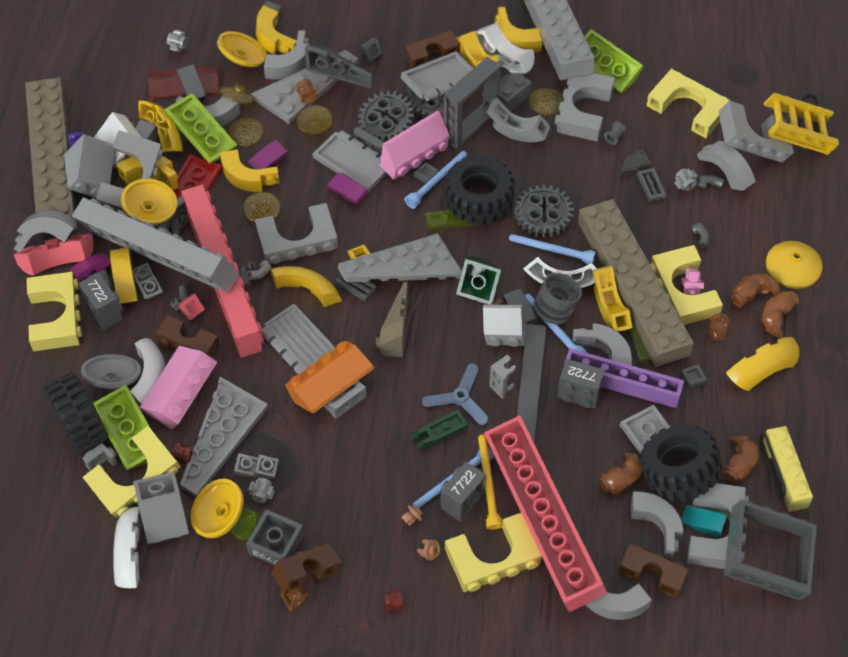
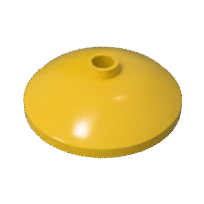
[217,31,267,67]
[121,179,177,225]
[766,241,823,289]
[191,479,243,538]

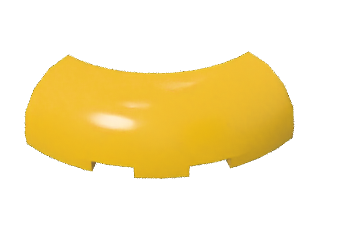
[138,101,183,152]
[270,266,342,307]
[726,337,799,391]

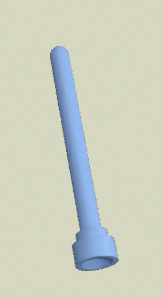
[405,151,467,209]
[509,234,596,264]
[525,294,587,353]
[413,446,494,508]

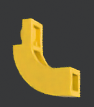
[256,6,297,54]
[495,7,542,53]
[457,31,499,68]
[220,150,280,192]
[116,156,178,190]
[110,247,138,304]
[592,266,632,332]

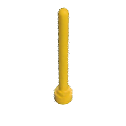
[478,434,503,530]

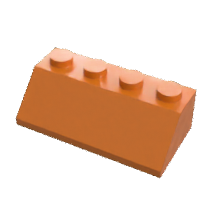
[285,341,374,414]

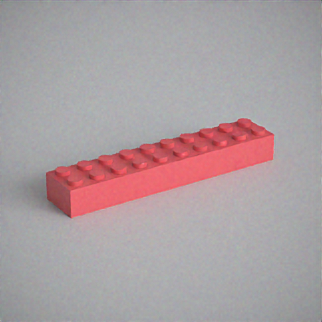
[181,185,264,358]
[484,415,608,612]

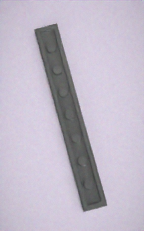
[517,324,546,442]

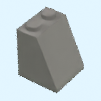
[64,134,114,198]
[133,472,189,544]

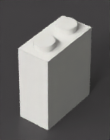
[94,112,142,168]

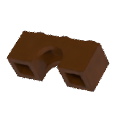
[405,30,460,69]
[156,315,220,358]
[271,543,342,593]
[618,544,689,598]

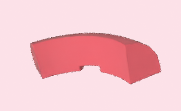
[14,234,94,275]

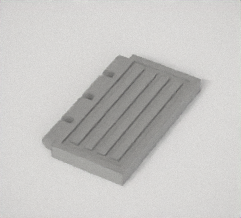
[401,52,473,101]
[313,130,387,193]
[261,304,335,375]

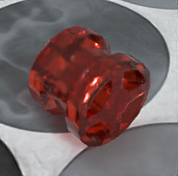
[172,441,194,464]
[383,589,404,613]

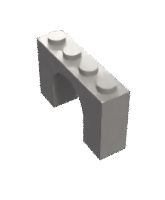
[554,73,615,141]
[718,101,794,163]
[96,130,163,210]
[255,203,338,264]
[687,483,749,569]

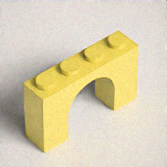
[647,69,730,138]
[650,245,723,325]
[27,272,82,352]
[83,426,181,518]
[445,513,542,592]

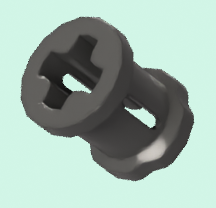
[604,121,626,145]

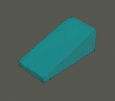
[681,505,727,538]

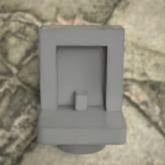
[83,443,117,471]

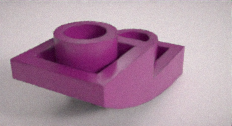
[248,140,289,170]
[327,173,368,204]
[69,253,111,282]

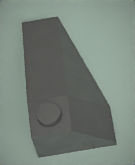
[305,44,373,89]

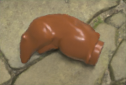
[731,273,781,308]
[762,291,800,339]
[722,435,758,483]
[598,452,643,495]

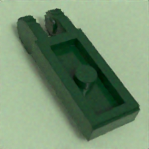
[410,409,468,451]

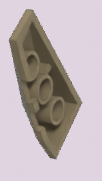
[376,282,408,357]

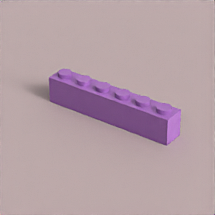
[564,348,684,408]

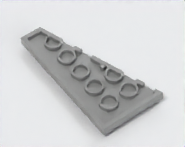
[251,50,359,124]
[338,234,462,282]
[180,377,268,497]

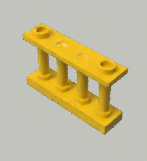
[764,93,839,155]

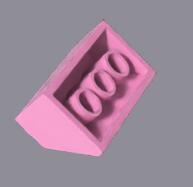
[380,111,450,180]
[139,346,217,430]

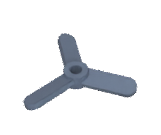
[422,364,489,425]

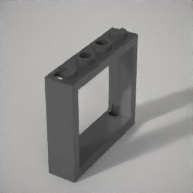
[444,57,501,149]
[724,500,817,601]

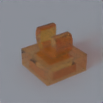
[280,585,308,611]

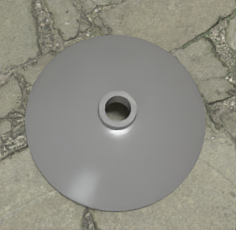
[81,354,141,389]

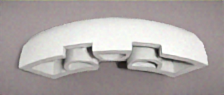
[475,23,534,74]
[523,257,596,288]
[130,338,166,415]
[113,507,142,588]

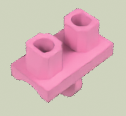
[681,268,704,295]

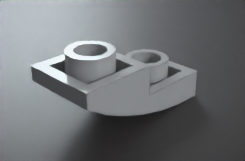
[133,263,163,300]
[233,453,279,479]

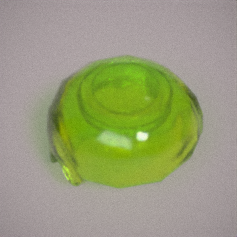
[231,508,260,540]

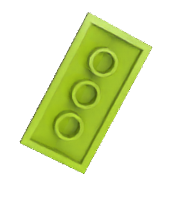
[585,29,644,94]
[164,93,237,164]
[93,385,153,471]

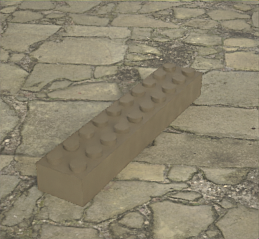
[25,77,78,235]
[578,199,694,367]

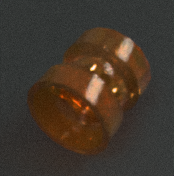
[295,79,318,104]
[708,313,730,340]

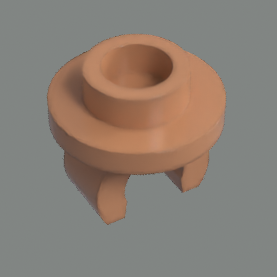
[402,504,423,526]
[417,539,440,561]

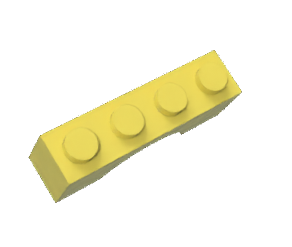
[763,426,813,512]

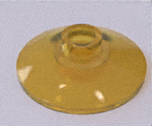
[220,84,254,104]
[529,87,564,115]
[297,105,332,134]
[228,118,264,146]
[243,192,280,222]

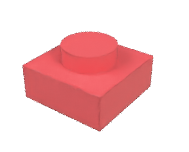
[178,294,205,320]

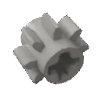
[167,30,188,52]
[675,168,698,191]
[248,478,274,503]

